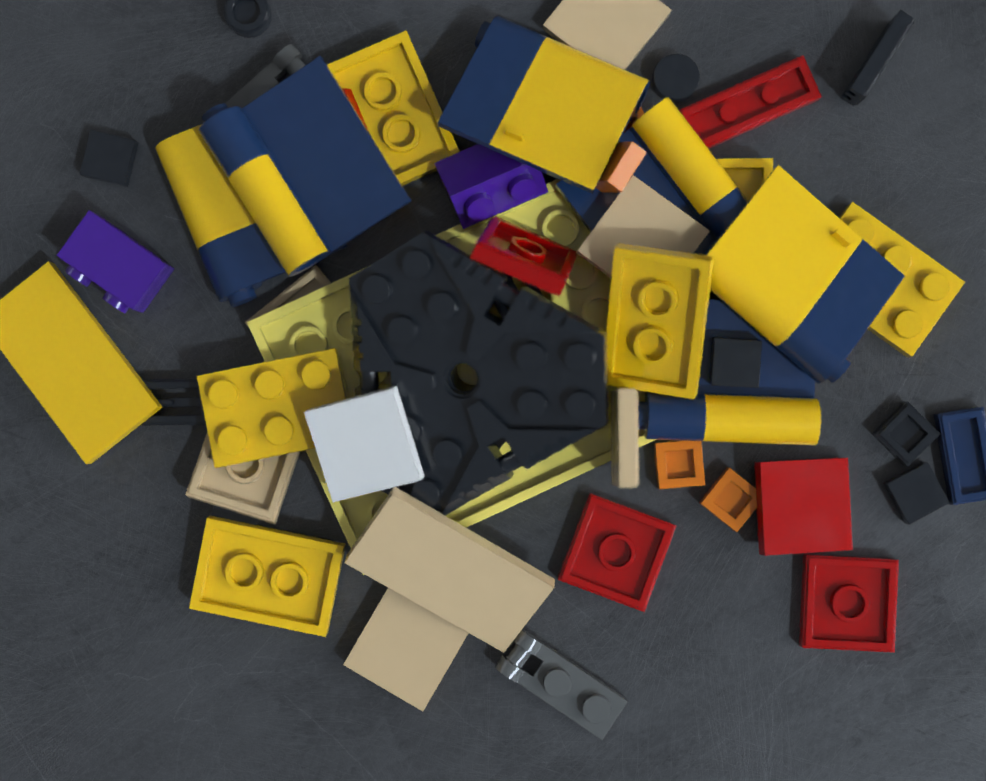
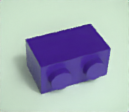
[434,144,548,229]
[56,210,175,314]

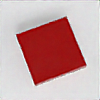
[470,216,578,297]
[755,458,853,556]
[557,493,676,612]
[799,554,899,653]

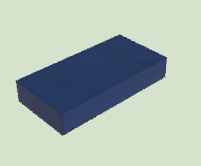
[934,407,986,505]

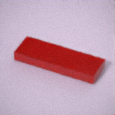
[679,55,822,149]

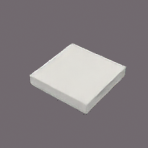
[304,385,425,502]

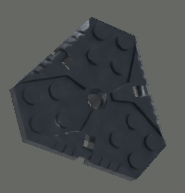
[349,231,609,515]

